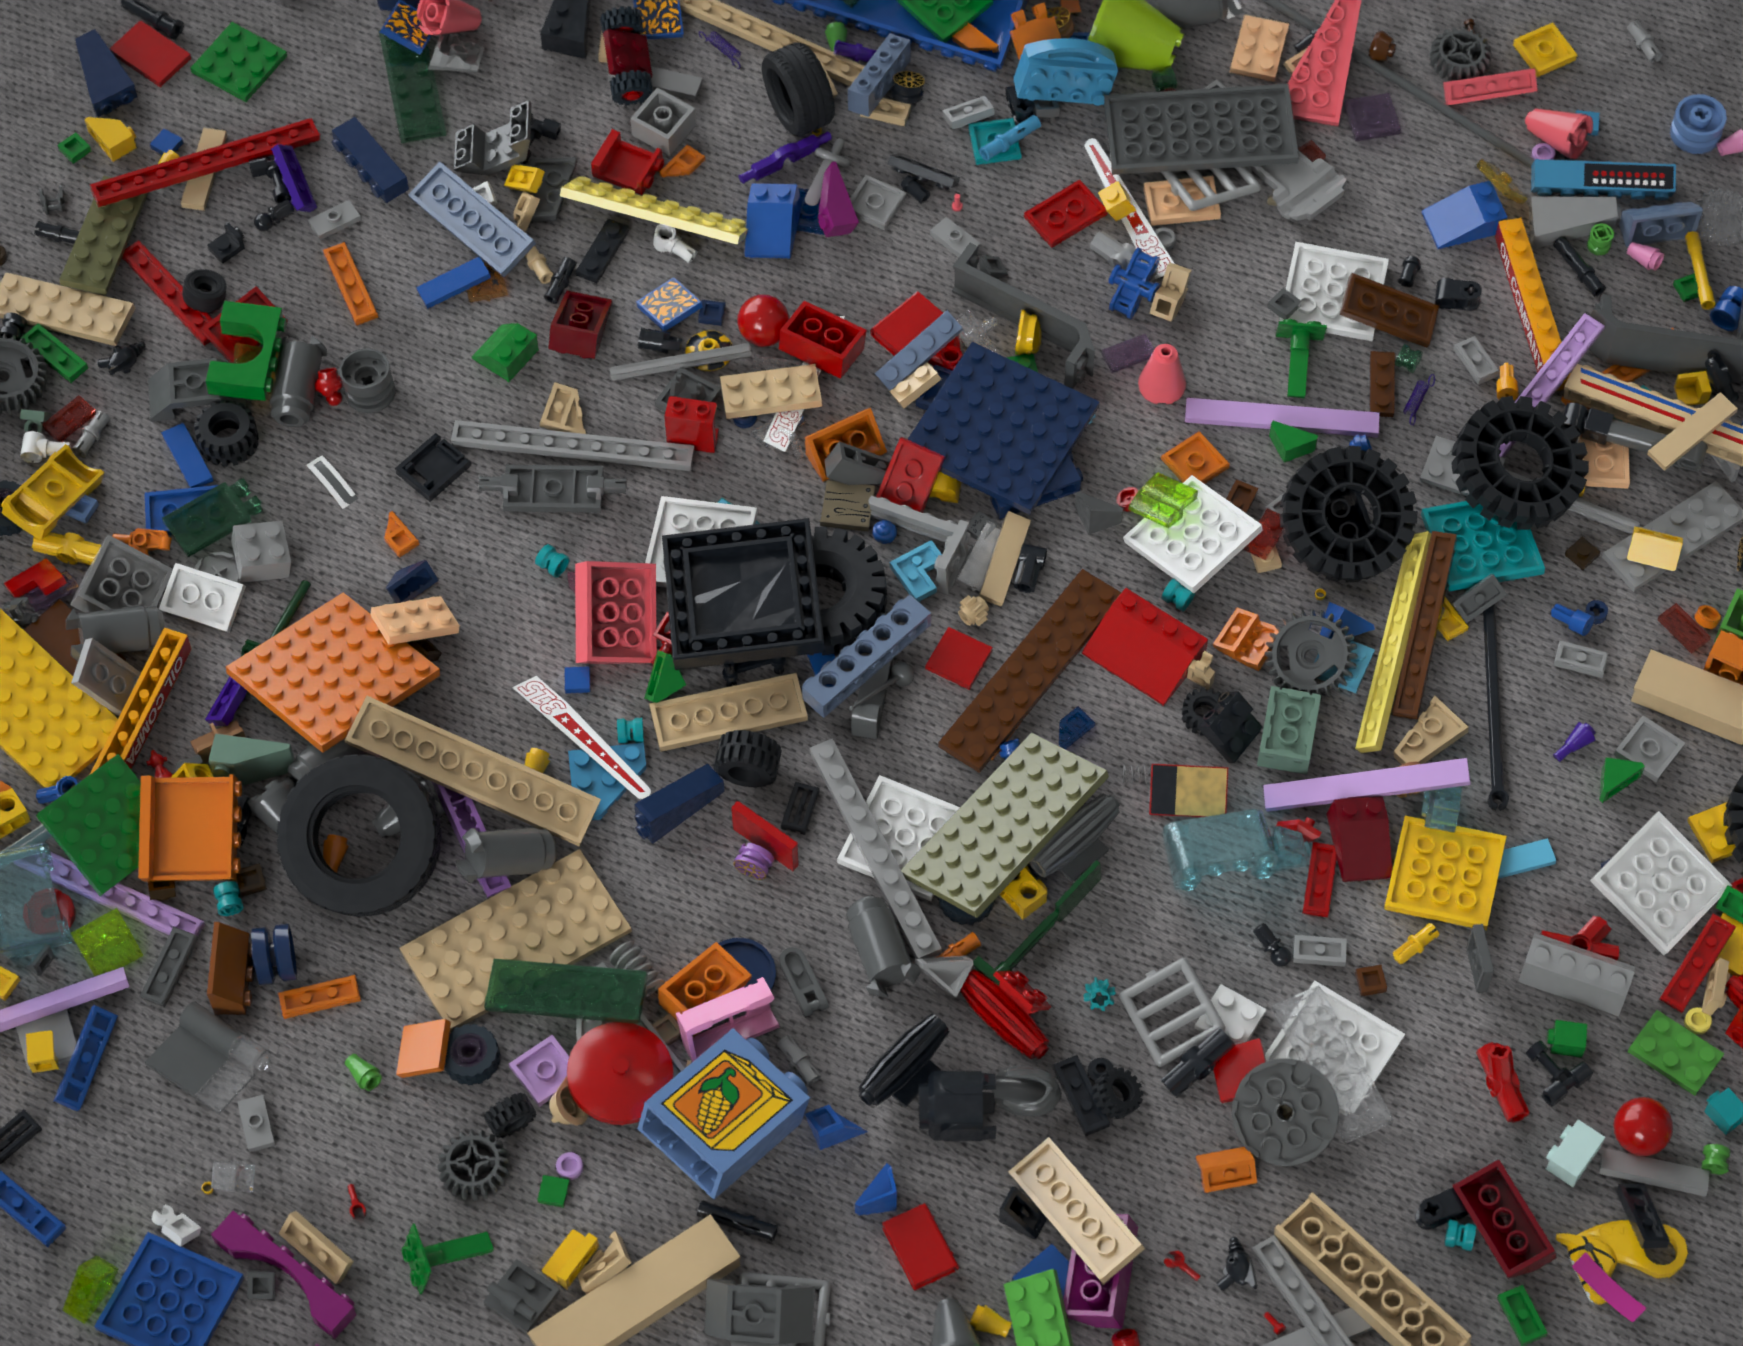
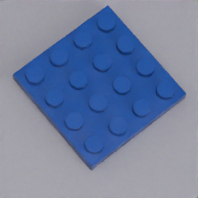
[94,1232,244,1346]

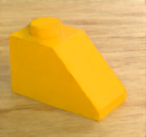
[84,117,136,162]

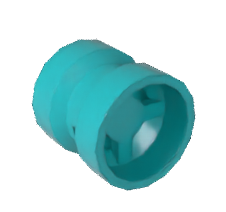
[535,544,570,578]
[1161,578,1195,612]
[617,717,644,744]
[213,881,244,916]
[1444,1219,1476,1251]

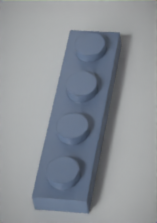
[875,310,964,391]

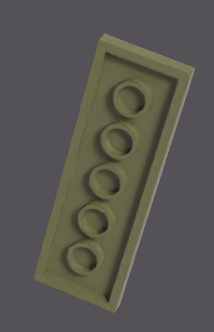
[60,176,149,296]

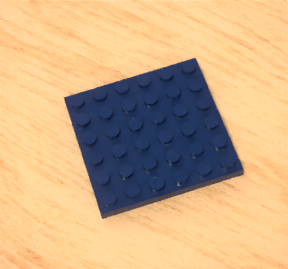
[908,342,1100,515]

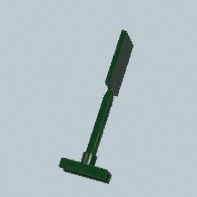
[973,860,1101,985]

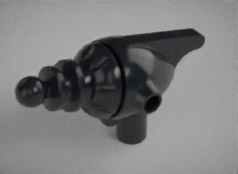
[98,341,146,375]
[1217,1237,1258,1291]

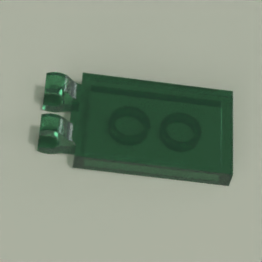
[162,478,263,557]

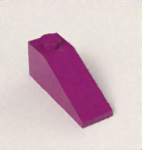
[818,161,859,237]

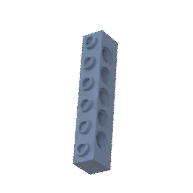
[802,595,931,718]

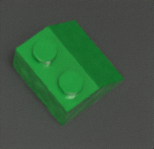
[472,323,539,382]

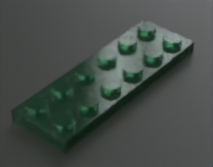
[378,30,447,144]
[484,959,648,1024]

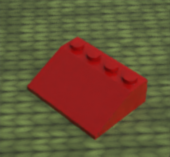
[1082,588,1208,706]

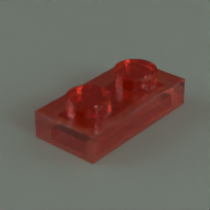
[42,395,96,442]
[1244,508,1285,560]

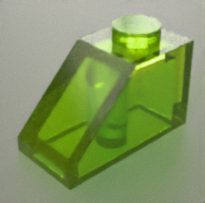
[62,1255,118,1324]

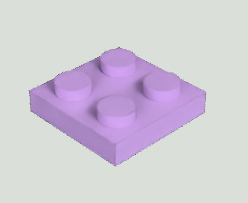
[509,1035,569,1107]

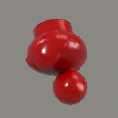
[315,368,343,406]

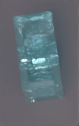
[1421,786,1462,833]

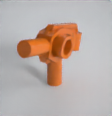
[112,528,172,556]

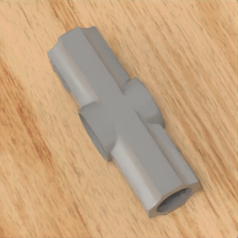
[1090,231,1158,282]

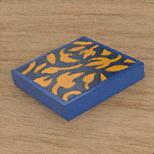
[380,0,432,55]
[633,0,684,40]
[636,277,702,331]

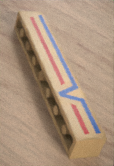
[1564,364,1743,466]

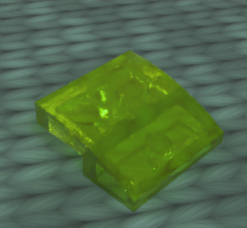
[1128,472,1198,528]
[70,908,144,977]

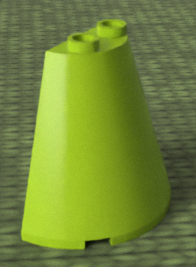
[1087,0,1184,72]

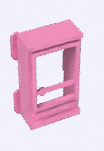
[676,977,780,1062]

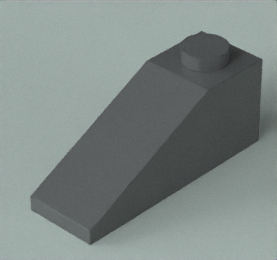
[824,442,891,485]

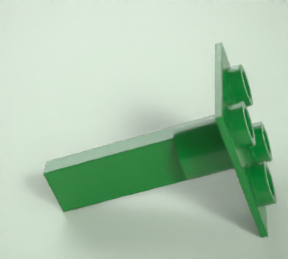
[1275,319,1327,398]
[402,1223,494,1295]

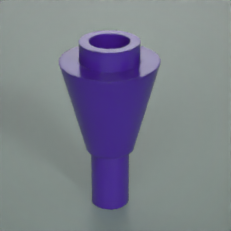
[1553,722,1596,762]

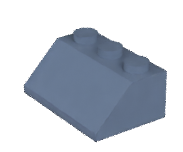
[1619,202,1703,247]

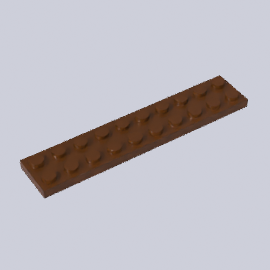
[938,569,1122,773]

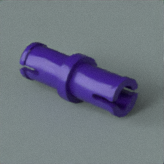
[834,40,877,62]

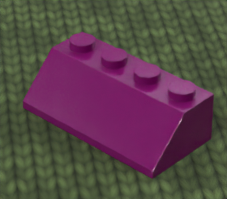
[1063,1214,1138,1329]

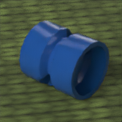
[1710,286,1743,331]

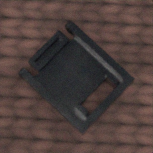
[395,433,472,502]

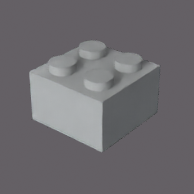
[630,88,696,156]
[231,521,291,583]

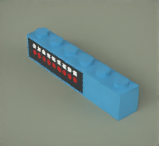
[1531,159,1676,200]

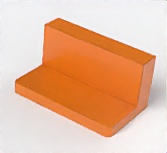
[1196,1147,1257,1193]

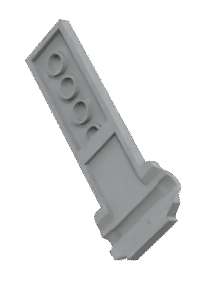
[1204,79,1347,221]

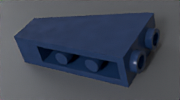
[75,29,138,118]
[990,452,1083,520]
[634,764,725,844]

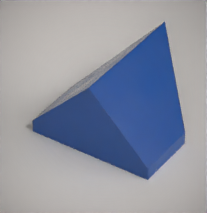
[1320,602,1375,639]
[805,1105,868,1150]
[855,1163,897,1216]

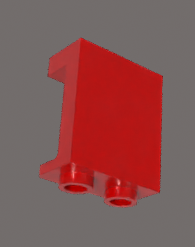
[591,129,665,195]
[664,396,719,453]

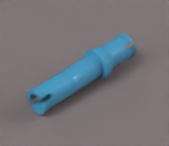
[979,115,1041,161]

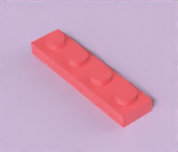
[1443,68,1538,105]

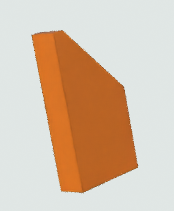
[953,23,999,53]
[660,144,705,177]
[384,511,419,558]

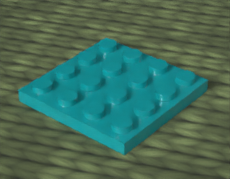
[1421,501,1545,591]

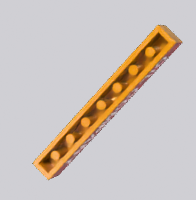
[1495,218,1571,391]
[90,627,192,774]

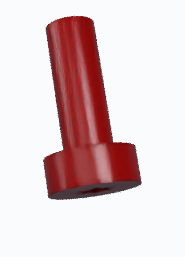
[1264,1311,1286,1335]

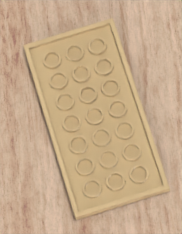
[399,849,632,1033]

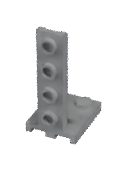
[869,496,972,595]

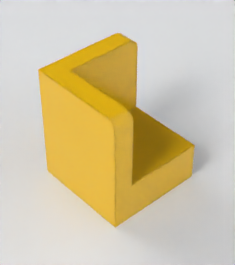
[1674,371,1712,406]
[26,1030,59,1073]

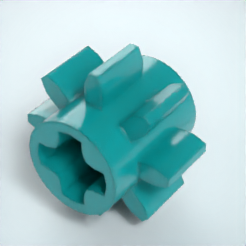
[1083,977,1116,1011]

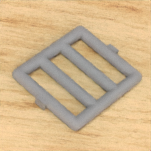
[1162,166,1261,211]
[1119,957,1226,1067]
[731,1272,831,1346]

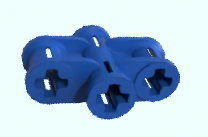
[1108,247,1161,320]

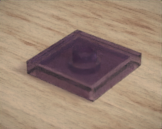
[1344,93,1401,142]

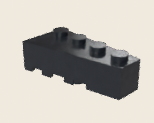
[540,0,591,59]

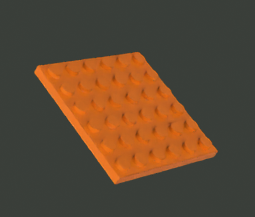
[226,592,440,753]

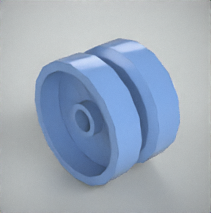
[1670,94,1727,154]

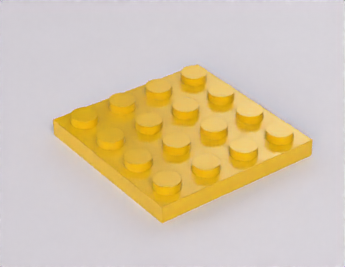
[1384,815,1506,931]

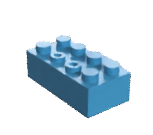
[1013,38,1118,106]

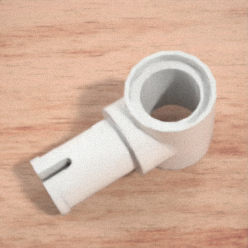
[653,224,698,264]
[20,431,71,463]

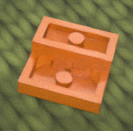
[1213,607,1279,671]

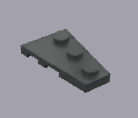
[530,157,577,222]

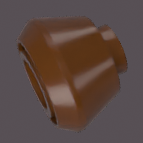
[1369,31,1397,61]

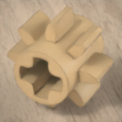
[958,595,989,626]

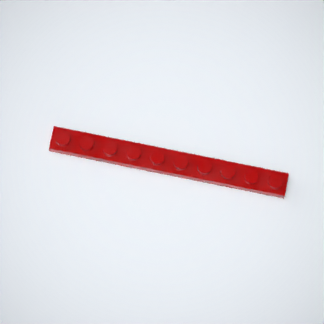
[90,118,320,207]

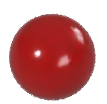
[737,294,790,347]
[1613,1097,1673,1156]

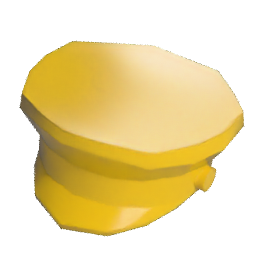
[1015,309,1041,355]

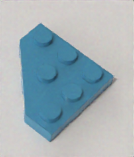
[568,742,647,820]

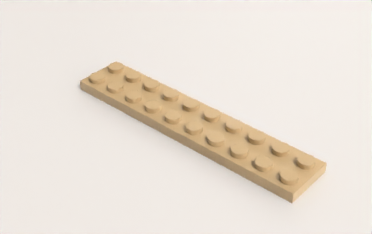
[345,696,601,847]

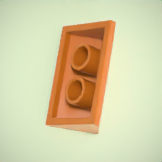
[805,408,887,482]

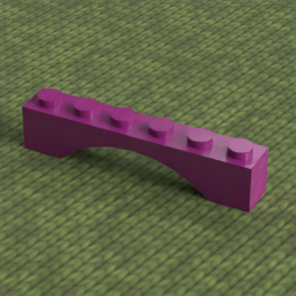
[211,1211,356,1340]

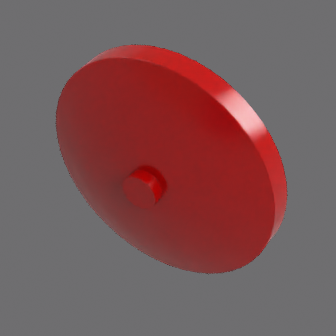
[567,1022,673,1125]

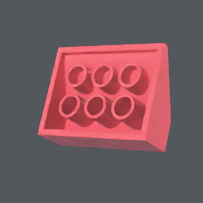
[575,561,657,664]

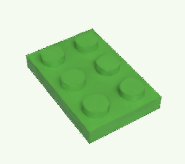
[1628,1010,1724,1096]
[1004,1269,1073,1346]

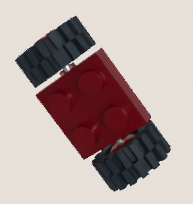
[600,6,653,106]

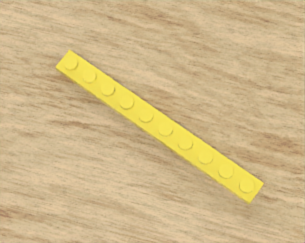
[1355,531,1431,753]

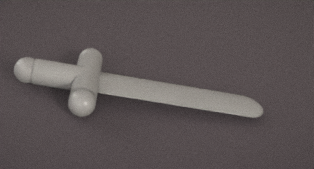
[805,138,850,206]

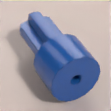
[1551,603,1594,636]

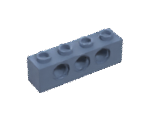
[848,34,910,117]

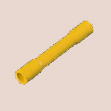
[1685,231,1715,310]

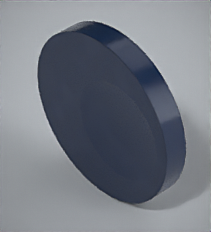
[718,938,776,992]

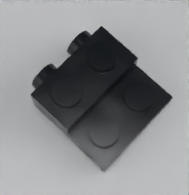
[1198,691,1263,763]

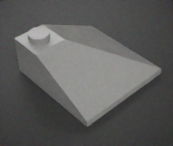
[70,535,173,613]

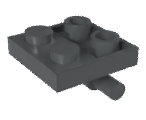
[483,1259,560,1335]

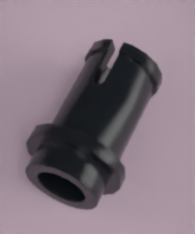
[900,175,931,204]
[1398,256,1421,288]

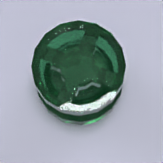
[1151,66,1177,92]
[1395,344,1423,373]

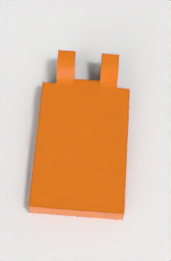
[1010,2,1061,61]

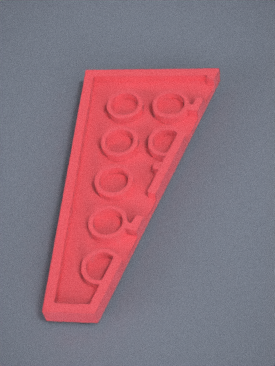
[1287,0,1362,126]

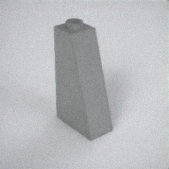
[1528,197,1621,248]

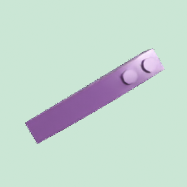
[431,781,511,898]

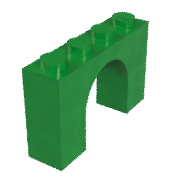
[206,301,287,401]

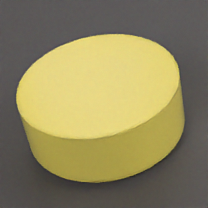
[1684,1008,1712,1035]

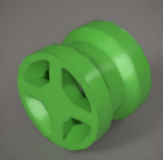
[1701,1144,1730,1175]

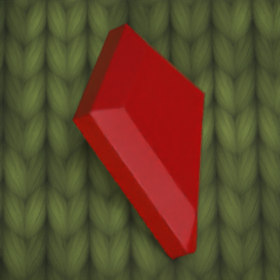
[1275,818,1322,844]

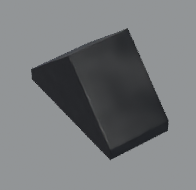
[999,1186,1048,1240]

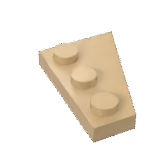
[1394,696,1468,764]

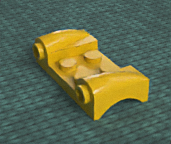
[1,444,104,541]

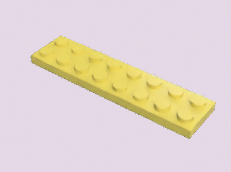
[560,176,748,245]

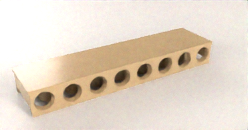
[1631,650,1743,745]
[1274,1192,1472,1346]
[528,1214,741,1346]

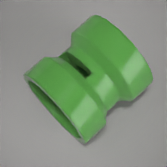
[1587,223,1614,256]

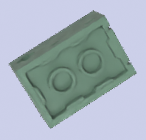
[1257,686,1321,775]

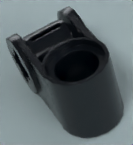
[1005,86,1034,125]
[1435,278,1482,311]
[1415,1188,1469,1230]

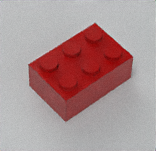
[779,300,866,379]

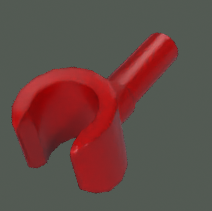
[347,1184,367,1220]
[1164,1251,1201,1281]

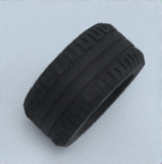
[762,42,835,136]

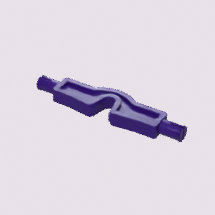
[738,131,832,184]

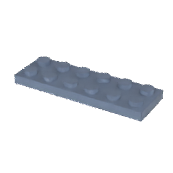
[408,161,536,277]

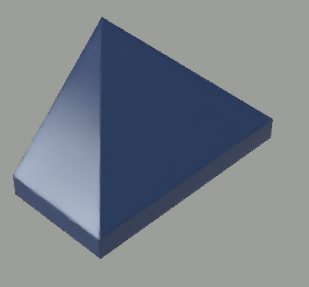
[386,560,439,603]

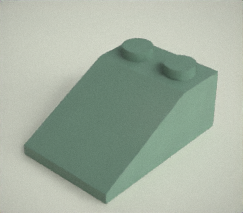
[208,733,295,786]

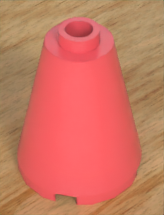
[417,0,482,36]
[1525,108,1593,159]
[1138,344,1186,404]

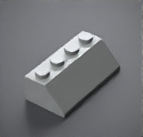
[1518,933,1635,1016]

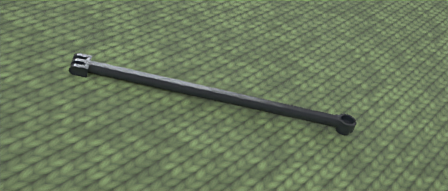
[1483,604,1509,811]

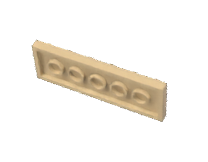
[0,273,136,346]
[649,673,808,752]
[1008,1137,1145,1284]

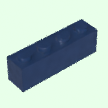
[332,117,409,203]

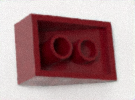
[548,290,613,359]
[1326,796,1392,882]

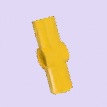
[32,532,101,565]

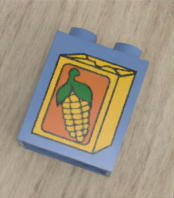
[637,1028,810,1199]

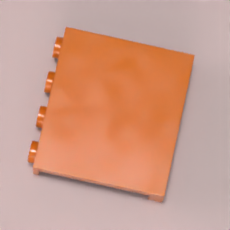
[138,774,242,882]

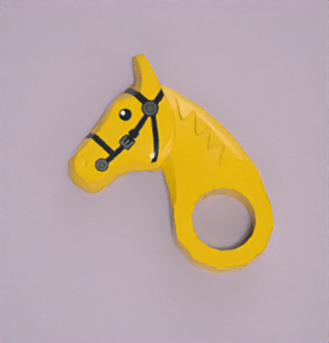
[1556,1220,1688,1304]

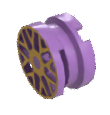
[733,843,774,880]

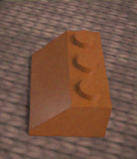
[207,922,254,1015]

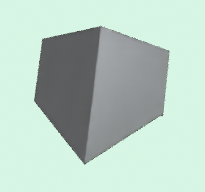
[915,956,973,997]

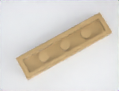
[181,128,227,211]
[1647,392,1738,471]
[979,511,1031,607]

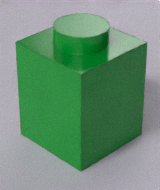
[1546,1020,1587,1058]

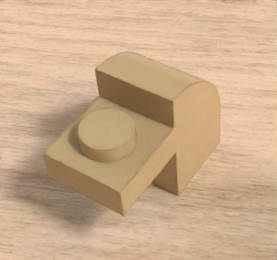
[1149,262,1192,322]

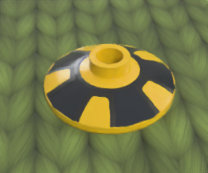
[685,330,732,371]

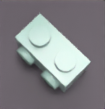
[1546,1120,1605,1187]

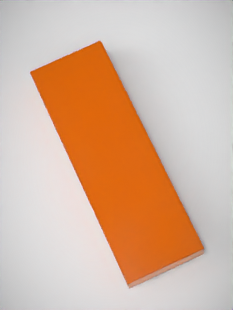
[278,975,361,1019]

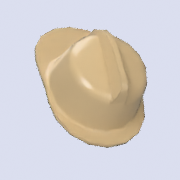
[549,1076,589,1126]

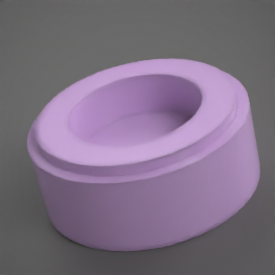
[1531,143,1556,160]
[556,1152,583,1180]

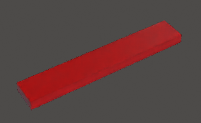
[122,240,213,346]

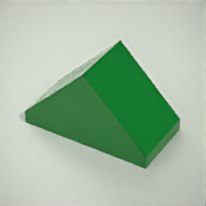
[1269,420,1318,463]
[644,650,686,703]
[1599,757,1645,803]

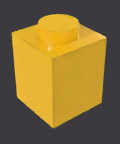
[1098,181,1136,221]

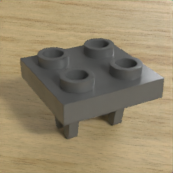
[655,367,721,412]

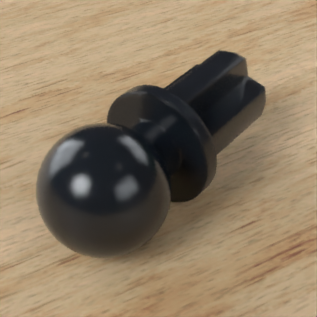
[254,200,294,231]
[1253,923,1291,967]

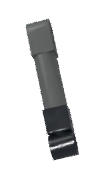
[1563,403,1708,471]

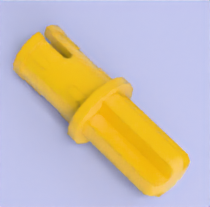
[1393,923,1439,964]

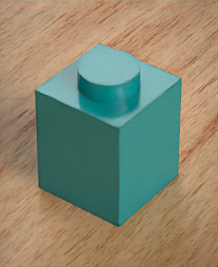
[1704,1087,1743,1135]

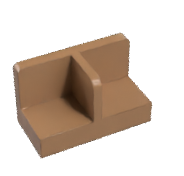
[190,720,246,764]

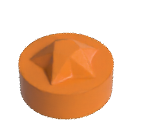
[1694,605,1721,629]

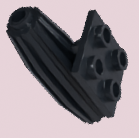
[858,1014,949,1108]

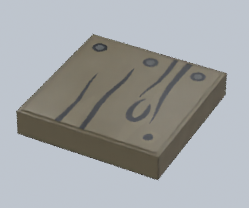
[820,480,875,532]

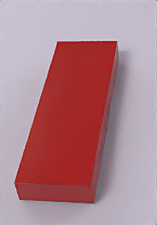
[1302,842,1337,918]

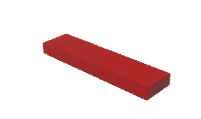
[1659,913,1736,1013]

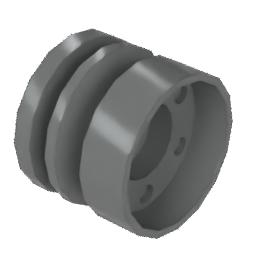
[339,348,396,413]

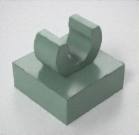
[20,409,51,433]

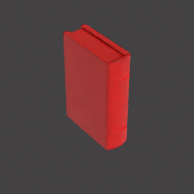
[870,291,943,356]
[882,1203,959,1291]

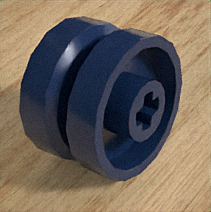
[251,924,297,985]

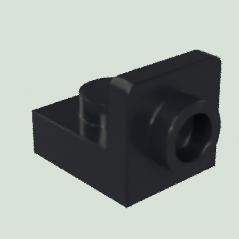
[207,222,245,264]

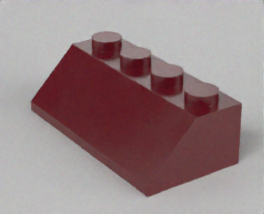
[1452,1159,1557,1279]

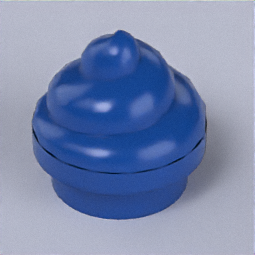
[1349,434,1372,451]
[872,520,897,544]
[999,739,1020,760]

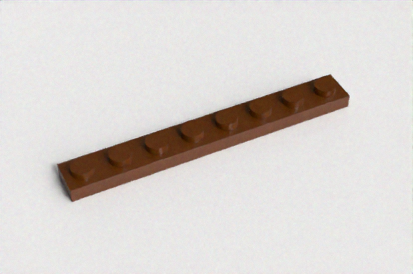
[1392,531,1457,720]

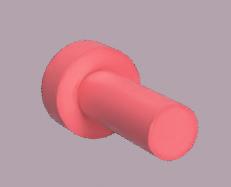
[952,194,962,211]

